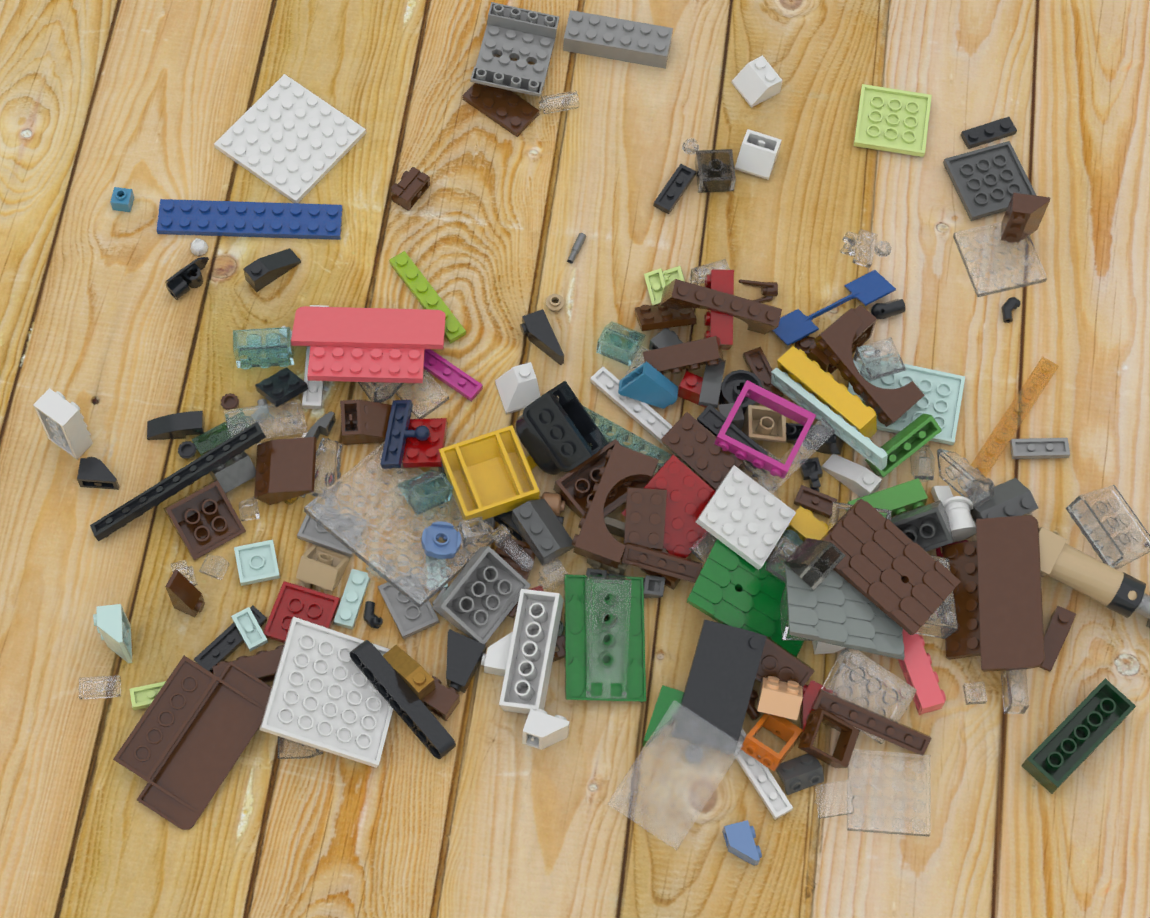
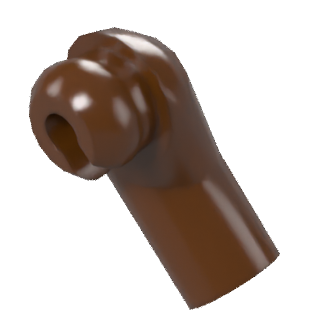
[746,689,761,721]

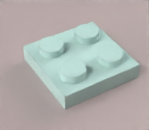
[234,540,280,586]

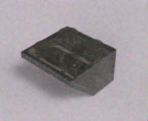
[784,538,846,590]

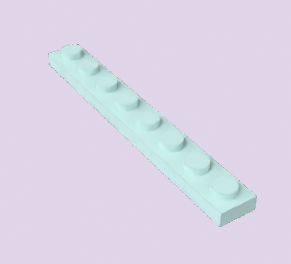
[771,368,888,470]

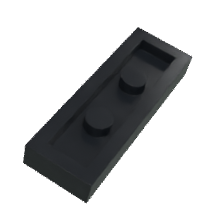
[961,117,1017,149]
[653,164,696,214]

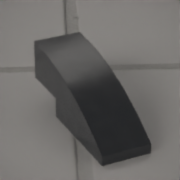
[147,411,205,440]

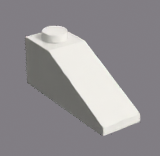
[821,454,882,497]

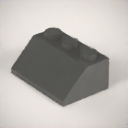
[968,478,1038,523]
[511,499,574,566]
[889,500,953,552]

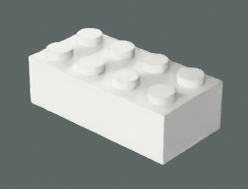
[33,388,93,460]

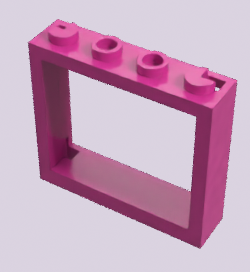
[714,380,816,479]

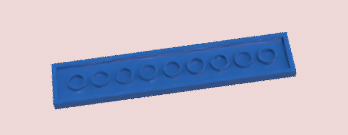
[157,199,343,240]

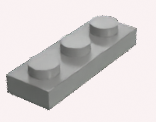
[1010,438,1070,459]

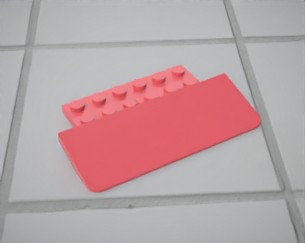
[291,306,446,383]

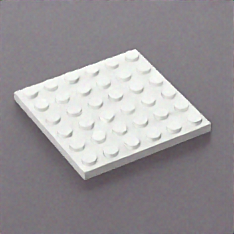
[214,74,366,203]
[260,617,393,768]

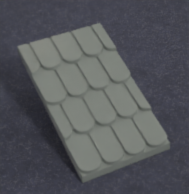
[780,560,905,660]

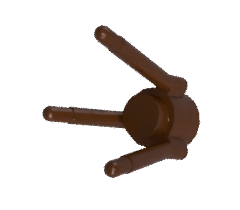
[738,279,778,303]

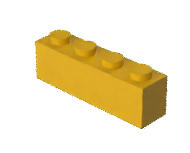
[785,506,830,556]

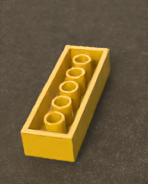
[777,346,877,438]

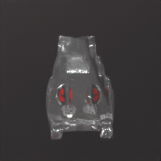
[300,438,342,506]

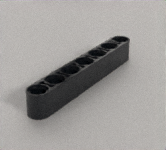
[349,640,456,759]

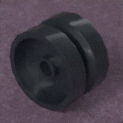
[719,370,763,415]

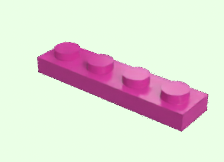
[424,349,483,402]

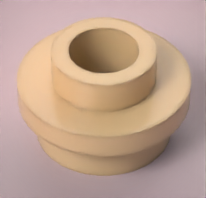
[546,294,564,312]

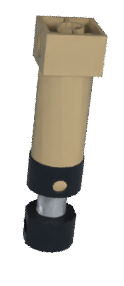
[1039,527,1150,628]

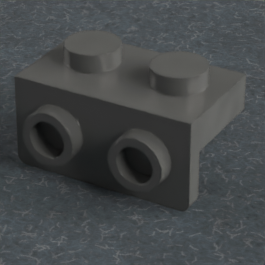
[776,753,824,795]

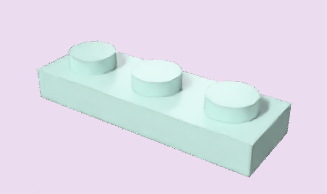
[333,569,371,630]

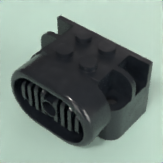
[515,381,609,475]

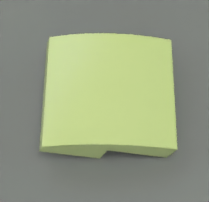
[644,266,685,305]

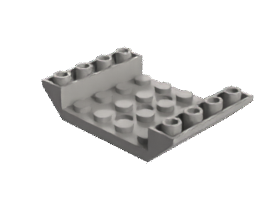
[470,2,560,97]

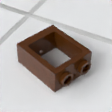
[798,710,860,768]

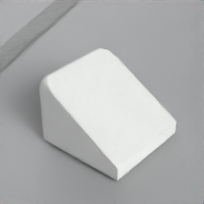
[931,486,953,503]

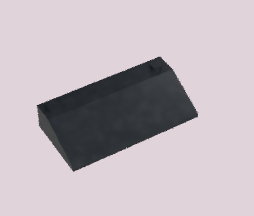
[672,620,767,754]

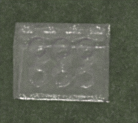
[1066,485,1150,569]
[821,648,917,744]

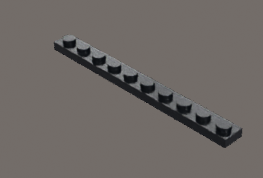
[90,422,266,541]

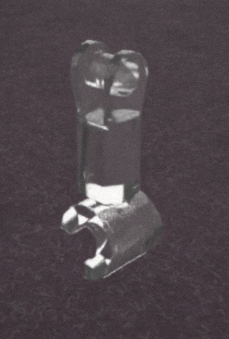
[487,524,534,572]

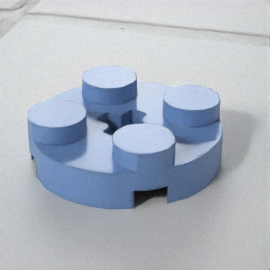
[421,521,461,559]

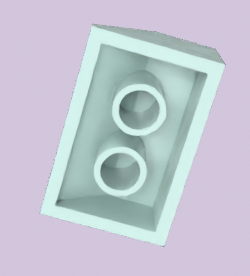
[93,604,132,663]

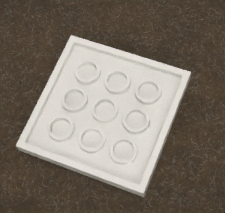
[696,465,796,570]

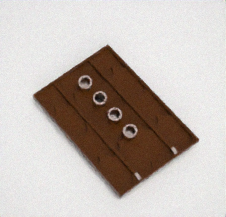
[811,499,961,635]

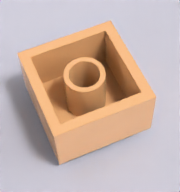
[757,676,803,720]

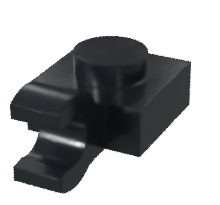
[799,457,823,492]

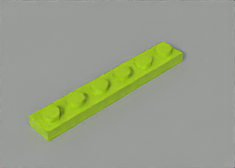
[389,251,466,344]

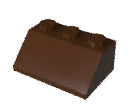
[1001,193,1050,243]

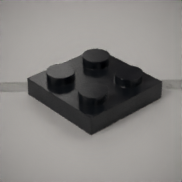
[255,367,308,407]

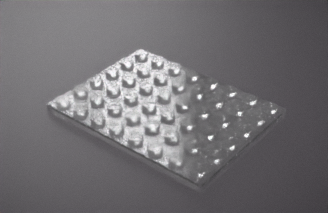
[304,441,499,608]

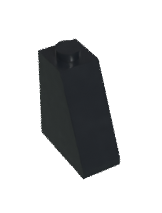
[446,629,486,693]

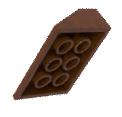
[553,439,647,518]

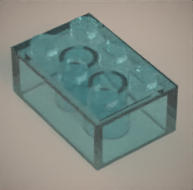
[233,327,294,369]

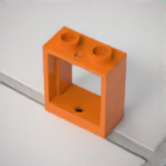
[740,713,803,772]

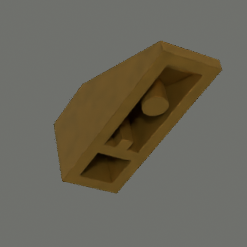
[383,645,436,700]

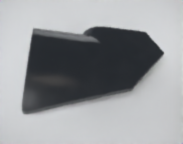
[165,257,209,300]

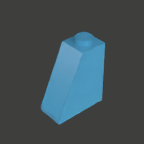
[618,361,678,409]

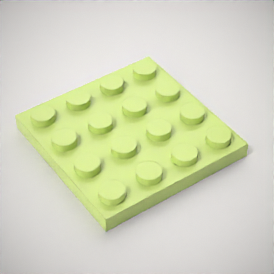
[853,84,932,157]

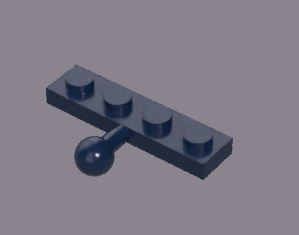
[380,400,430,469]

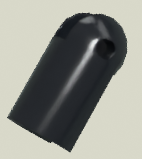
[871,299,906,319]

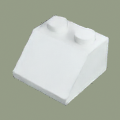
[732,55,782,108]

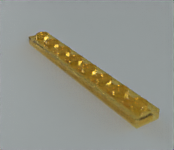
[968,357,1059,480]

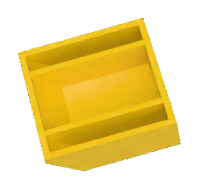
[439,425,540,526]

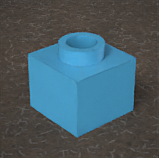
[110,187,134,212]

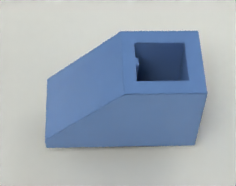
[722,820,762,866]

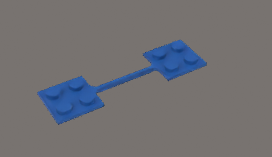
[772,270,896,346]

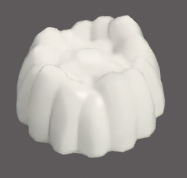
[190,238,208,256]

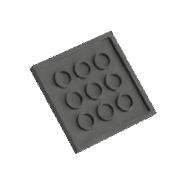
[943,141,1037,221]

